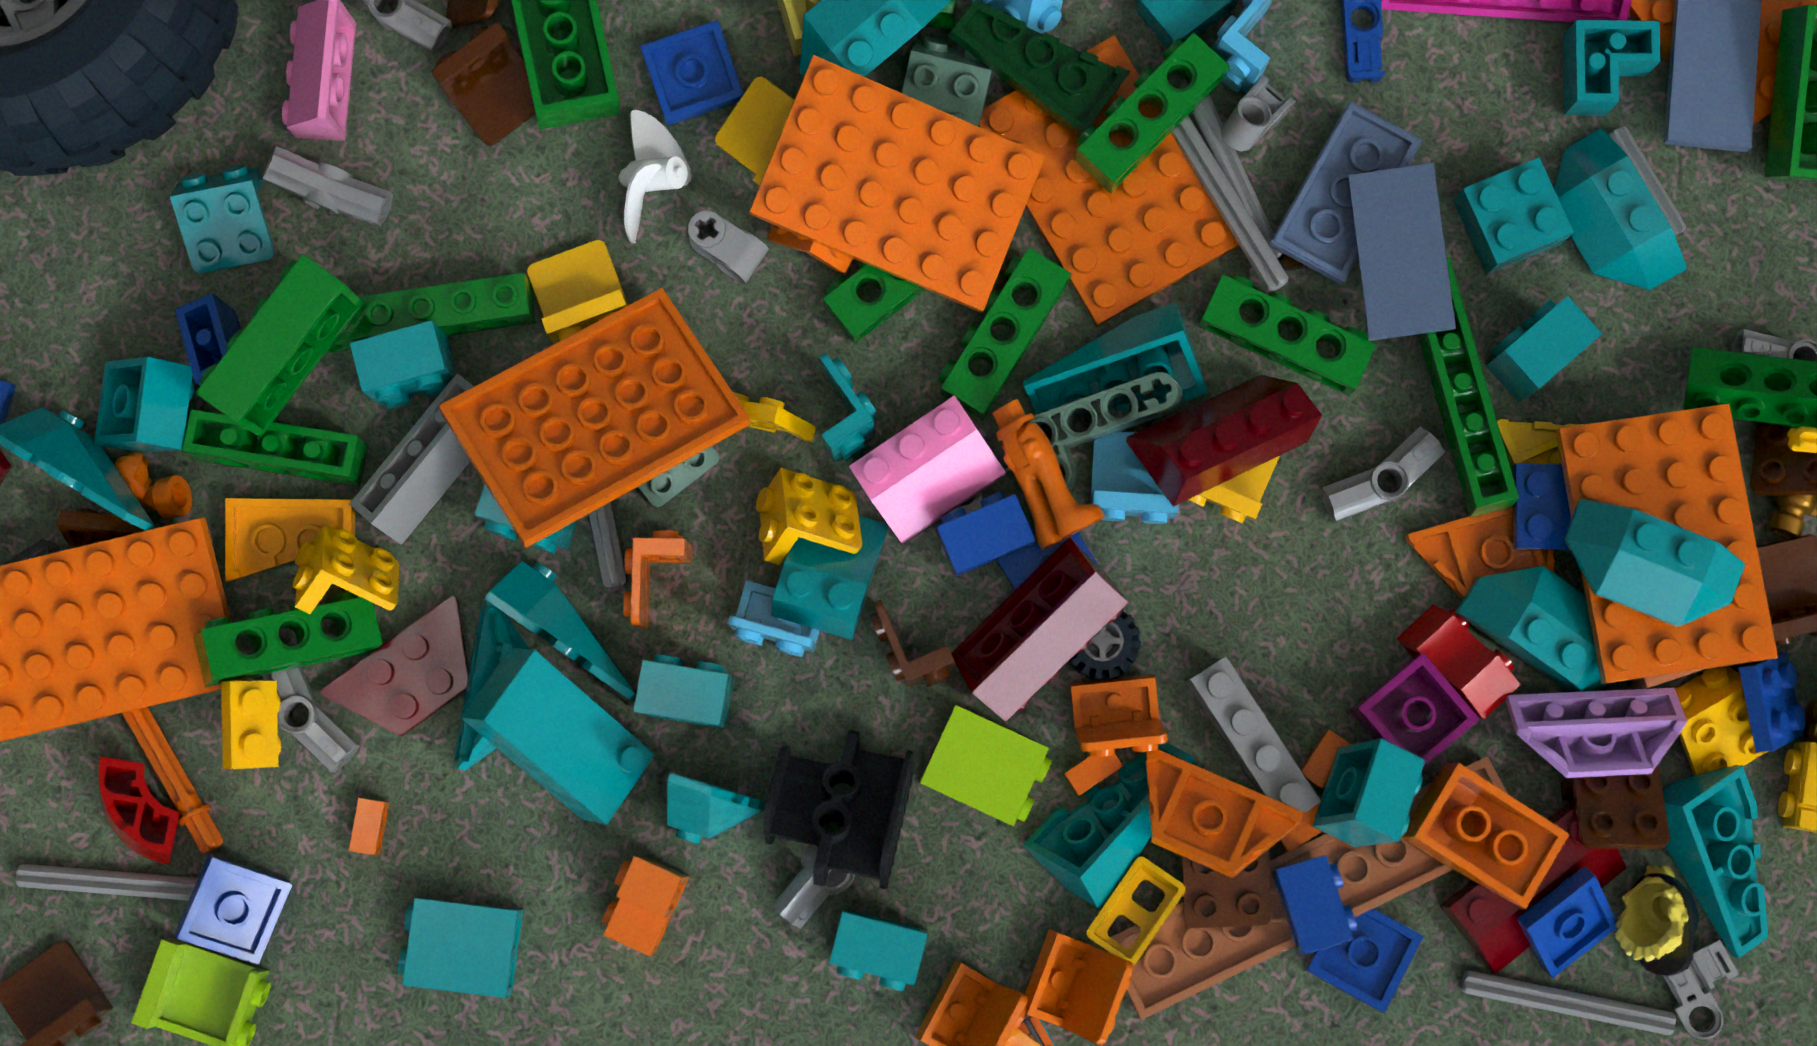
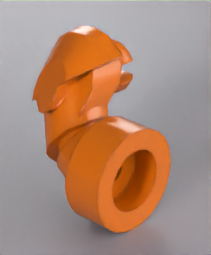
[114,452,192,519]

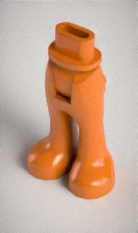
[992,399,1105,550]

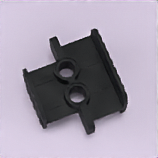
[763,730,914,889]

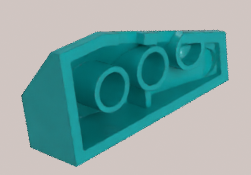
[1023,302,1208,414]
[0,407,155,531]
[484,561,637,702]
[1023,743,1195,909]
[1662,765,1768,958]
[667,773,765,844]

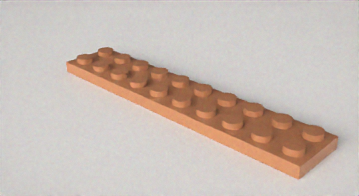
[1109,756,1508,1020]

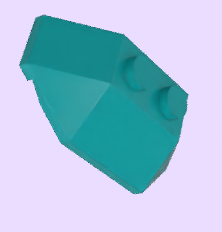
[799,0,952,77]
[1554,128,1687,291]
[1564,499,1745,627]
[1455,566,1607,692]
[452,600,530,770]

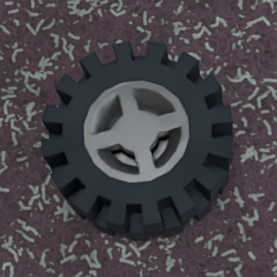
[1068,608,1141,680]

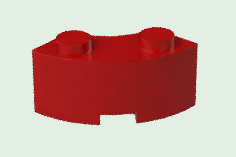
[1396,605,1521,720]
[98,756,180,865]

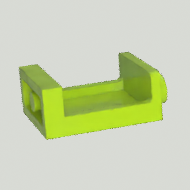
[920,705,1052,827]
[131,938,271,1046]

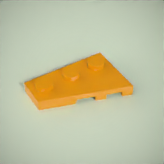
[225,498,355,582]

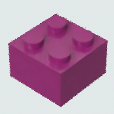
[1349,653,1480,767]

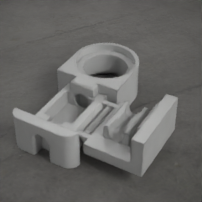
[1663,938,1739,1040]

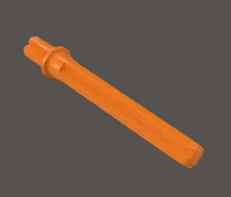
[121,707,224,854]

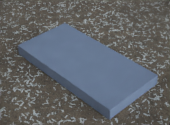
[1664,0,1762,152]
[1269,100,1423,285]
[1348,162,1456,341]

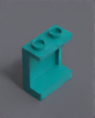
[398,897,524,998]

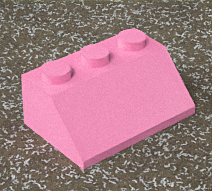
[282,0,356,141]
[849,395,1007,544]

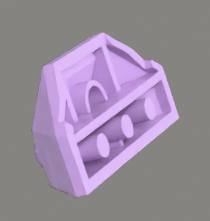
[1505,688,1687,778]

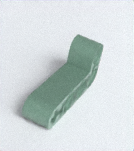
[1029,372,1183,491]

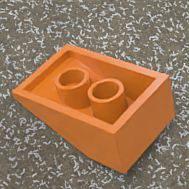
[1401,763,1570,909]

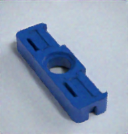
[1340,0,1386,83]

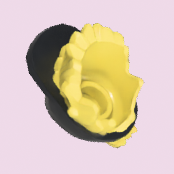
[1615,865,1699,976]

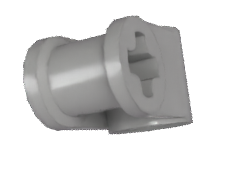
[1221,75,1296,151]
[688,211,769,284]

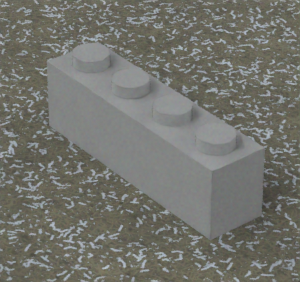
[349,373,474,545]
[1185,657,1321,812]

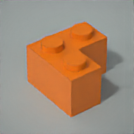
[601,855,690,957]

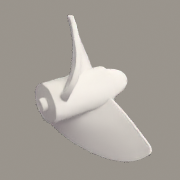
[619,109,691,244]

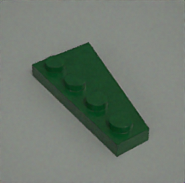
[948,0,1130,138]

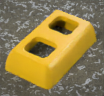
[1086,857,1186,965]

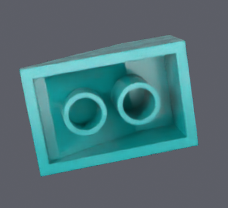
[771,515,889,640]

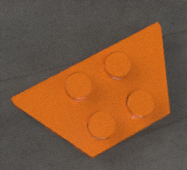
[1405,506,1555,600]
[1146,749,1305,878]

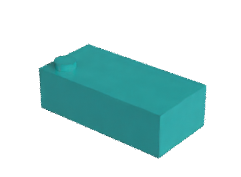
[460,648,655,825]

